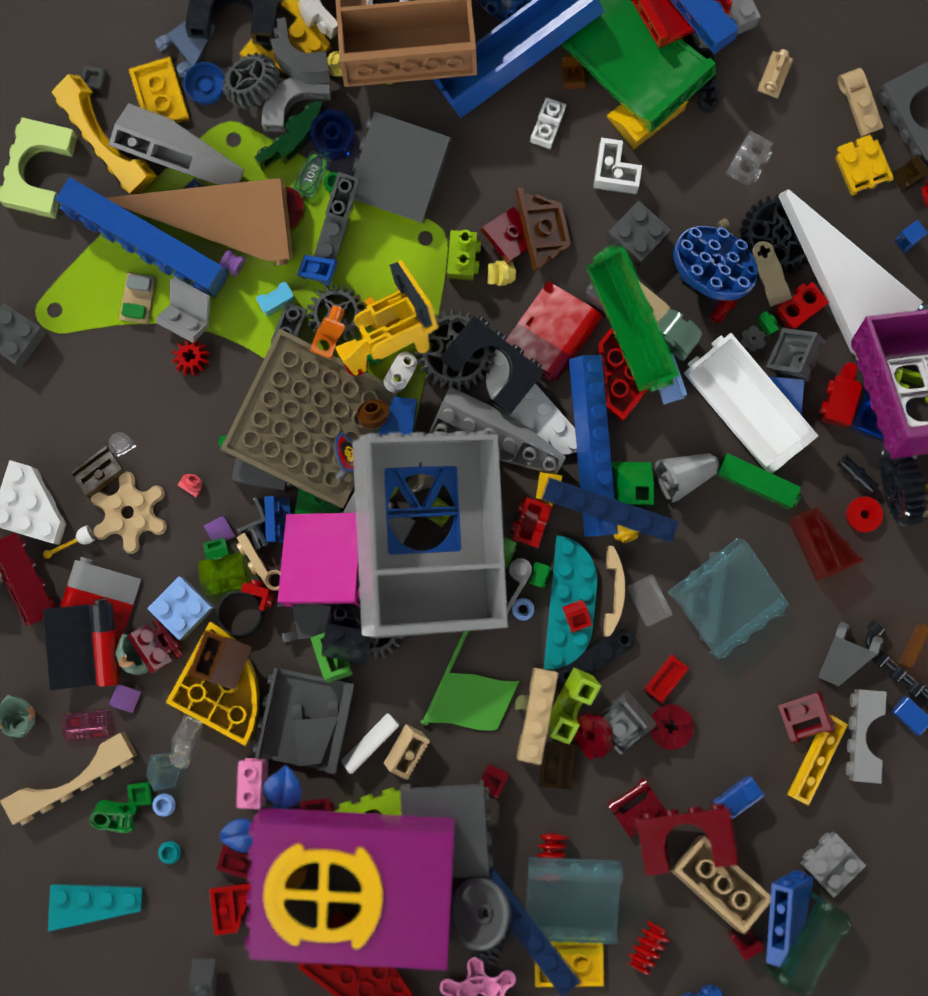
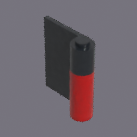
[42,598,120,691]

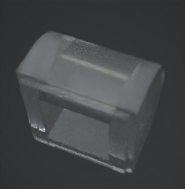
[108,432,137,456]

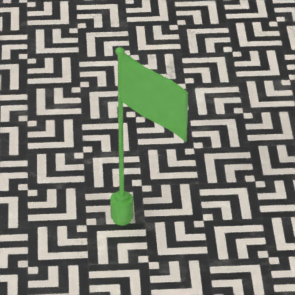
[420,537,519,731]

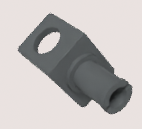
[237,497,269,550]

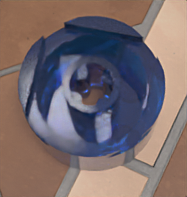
[310,109,356,160]

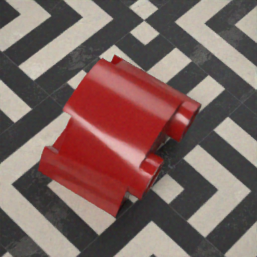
[510,497,552,548]

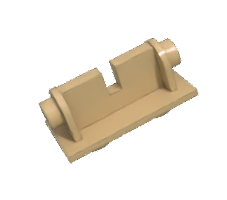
[757,49,793,98]

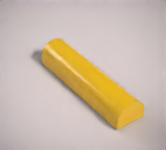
[787,714,848,806]

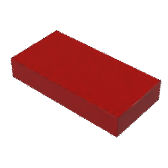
[644,654,690,704]

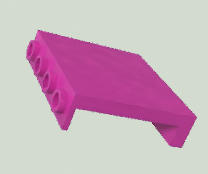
[278,513,361,607]

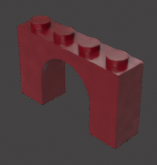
[637,803,740,876]

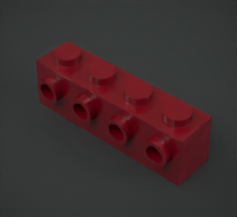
[0,532,56,628]

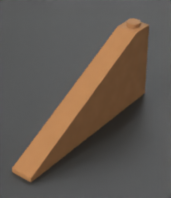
[108,178,294,265]

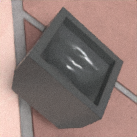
[766,328,826,382]
[596,690,657,755]

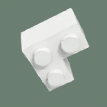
[593,138,642,194]

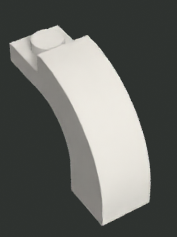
[298,0,338,40]

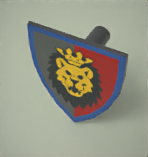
[334,432,354,480]

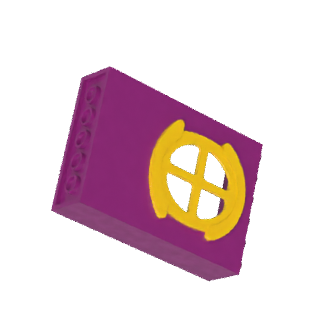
[245,808,455,970]

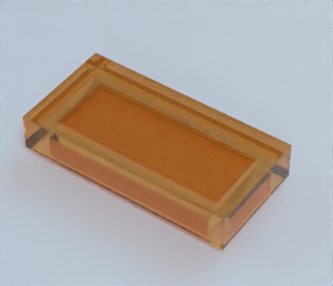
[898,623,928,668]

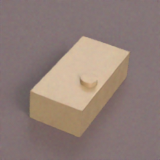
[671,835,771,934]

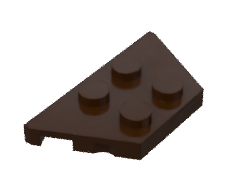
[514,187,571,271]

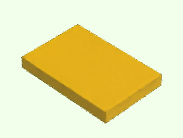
[129,57,190,123]
[535,938,604,987]

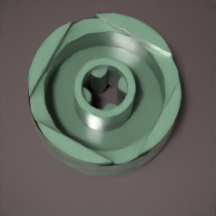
[657,309,703,361]

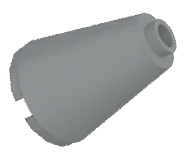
[655,453,720,503]

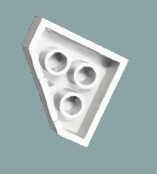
[0,460,66,545]

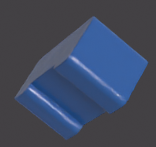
[894,220,928,254]
[890,696,928,736]

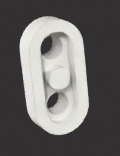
[384,352,417,393]

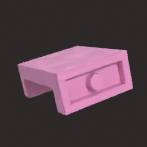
[237,758,269,809]

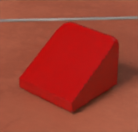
[562,600,592,633]

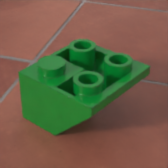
[611,462,654,507]

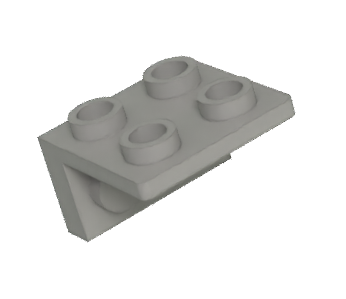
[157,277,210,343]

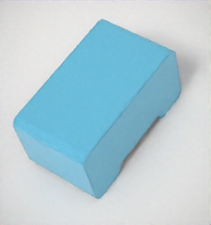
[256,282,295,316]

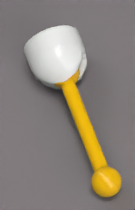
[43,525,95,559]

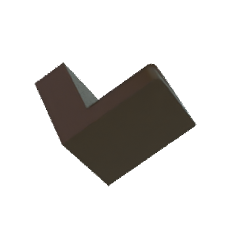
[892,155,928,192]

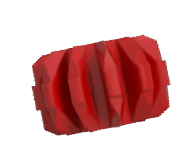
[172,339,210,376]

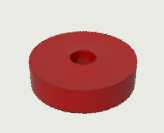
[845,497,883,533]

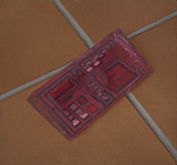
[62,710,110,742]

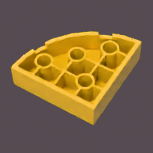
[166,622,260,746]

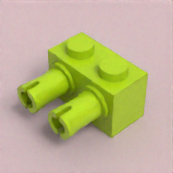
[447,229,481,281]

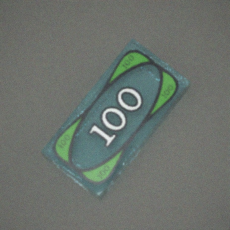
[292,150,331,200]

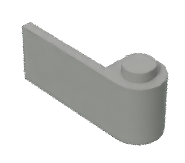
[507,558,532,614]

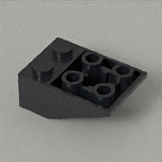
[322,604,372,664]

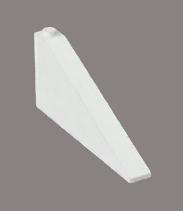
[778,189,923,362]

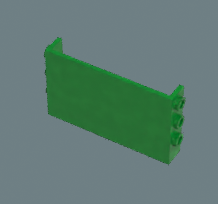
[586,245,680,392]

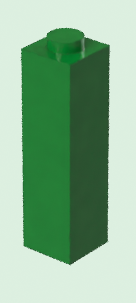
[715,453,802,509]

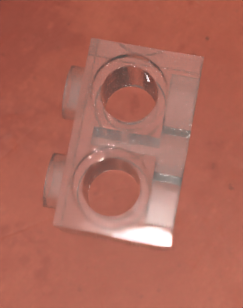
[726,131,773,186]

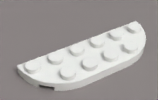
[486,350,577,455]

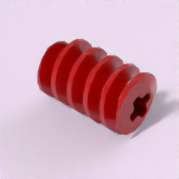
[534,832,569,883]
[627,921,670,975]

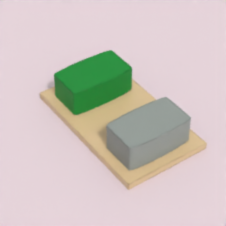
[119,273,156,324]

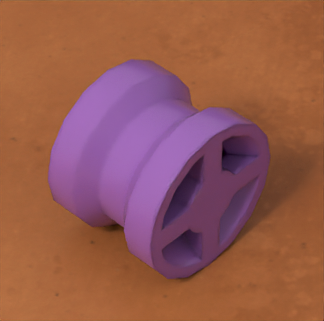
[220,249,246,277]

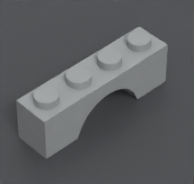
[846,689,887,783]

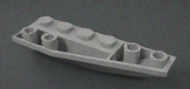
[109,103,244,185]
[429,388,566,475]

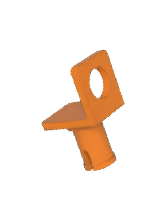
[310,306,346,359]

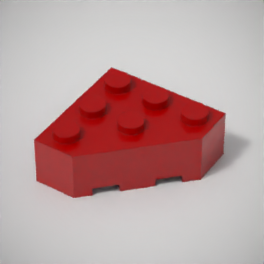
[598,328,649,423]

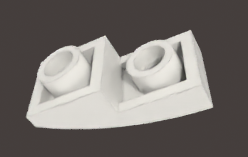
[530,98,566,149]

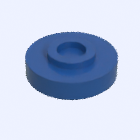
[184,62,225,105]

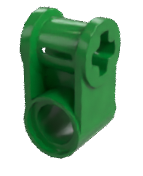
[90,800,136,833]

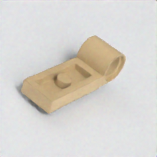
[838,68,884,136]
[236,533,280,591]

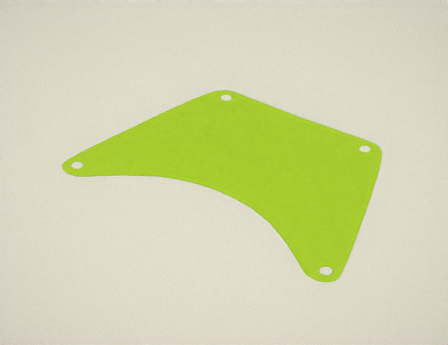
[35,121,448,498]

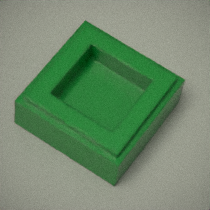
[127,781,153,807]

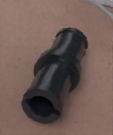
[836,454,879,495]

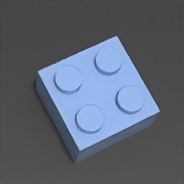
[147,576,215,640]

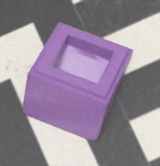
[204,516,236,541]
[109,684,142,713]

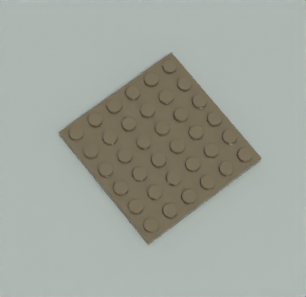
[220,329,397,509]

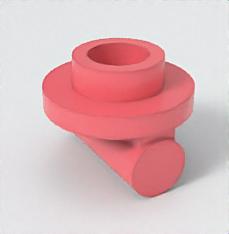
[178,474,203,498]

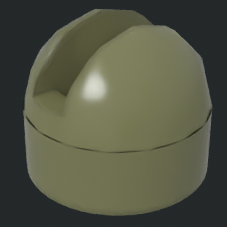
[515,695,529,711]

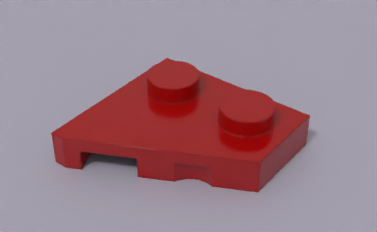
[209,883,252,935]

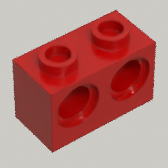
[774,282,829,329]

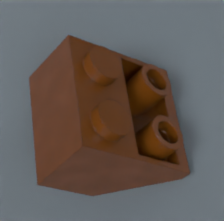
[188,630,252,690]

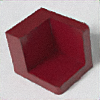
[478,763,509,799]
[727,928,765,961]

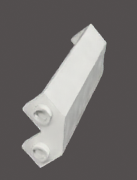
[684,333,818,473]

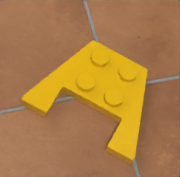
[239,0,331,74]

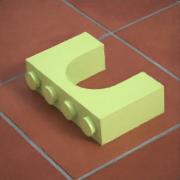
[0,118,78,219]

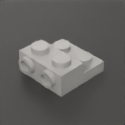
[800,832,866,898]

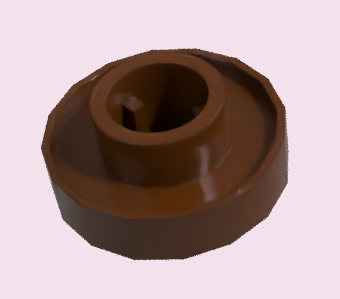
[356,399,390,429]

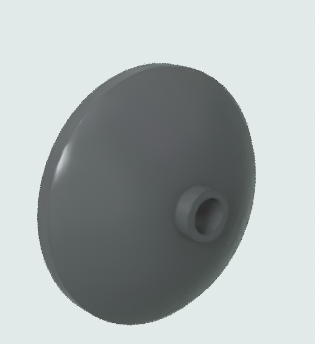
[450,878,510,950]

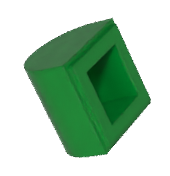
[528,562,552,589]

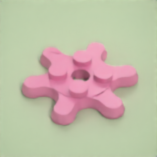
[440,957,516,996]

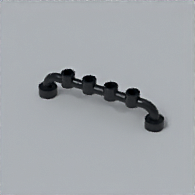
[865,620,928,707]

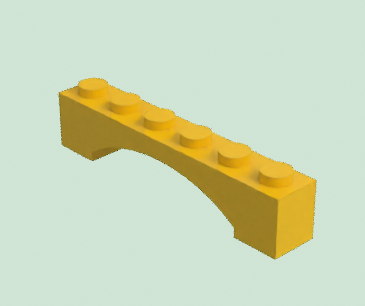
[52,74,157,194]

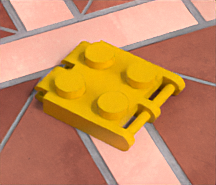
[835,135,894,196]

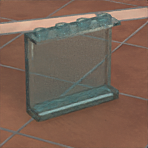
[668,538,790,659]
[526,858,623,944]

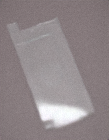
[627,574,673,626]

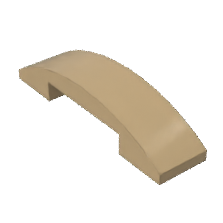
[603,546,625,636]

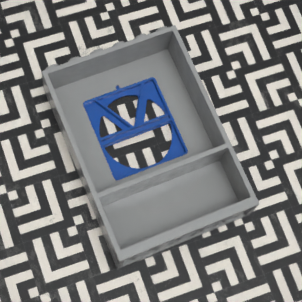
[353,431,508,637]

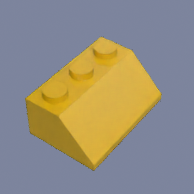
[607,101,688,149]

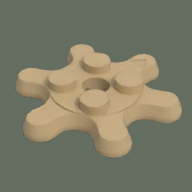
[91,472,167,554]

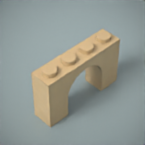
[516,668,558,764]

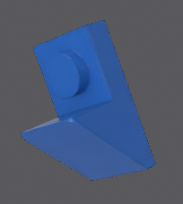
[297,255,338,287]

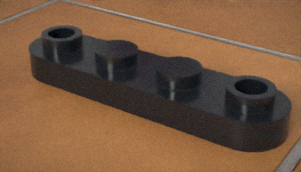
[557,628,635,687]

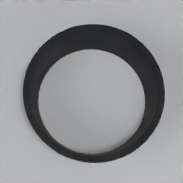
[216,589,265,638]

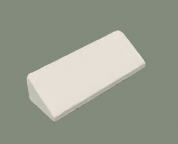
[341,713,399,774]

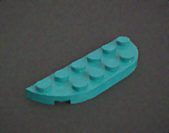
[543,535,597,669]

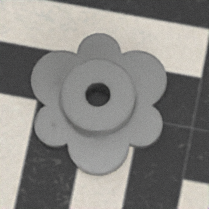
[741,326,765,352]

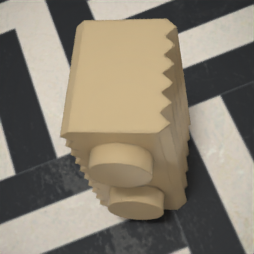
[384,724,430,780]

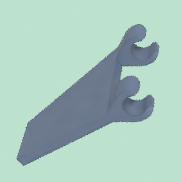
[155,21,215,78]

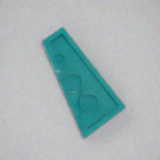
[48,884,143,931]

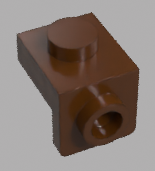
[561,54,585,90]

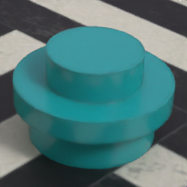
[158,841,181,864]

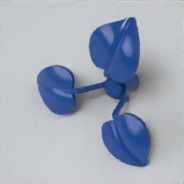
[220,765,302,852]

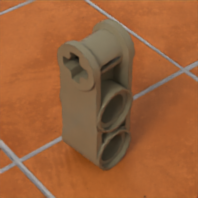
[752,241,792,307]

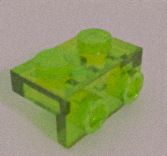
[198,552,248,595]

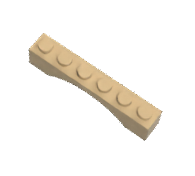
[0,732,138,826]

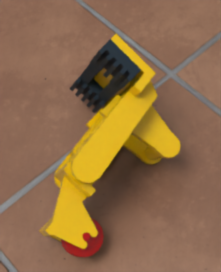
[335,260,438,376]

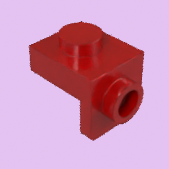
[241,579,275,612]

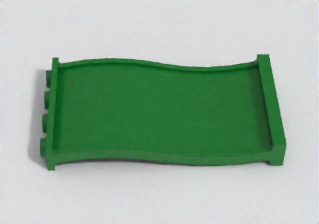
[561,0,716,132]

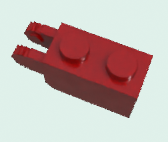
[819,362,862,428]

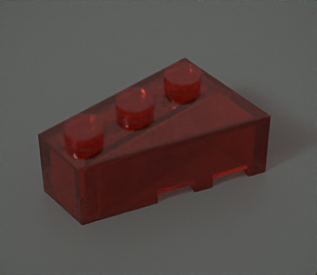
[788,507,864,581]

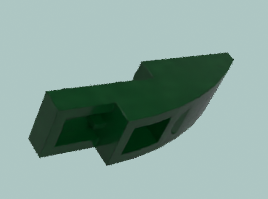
[255,99,324,171]

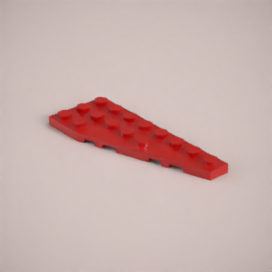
[297,910,415,996]

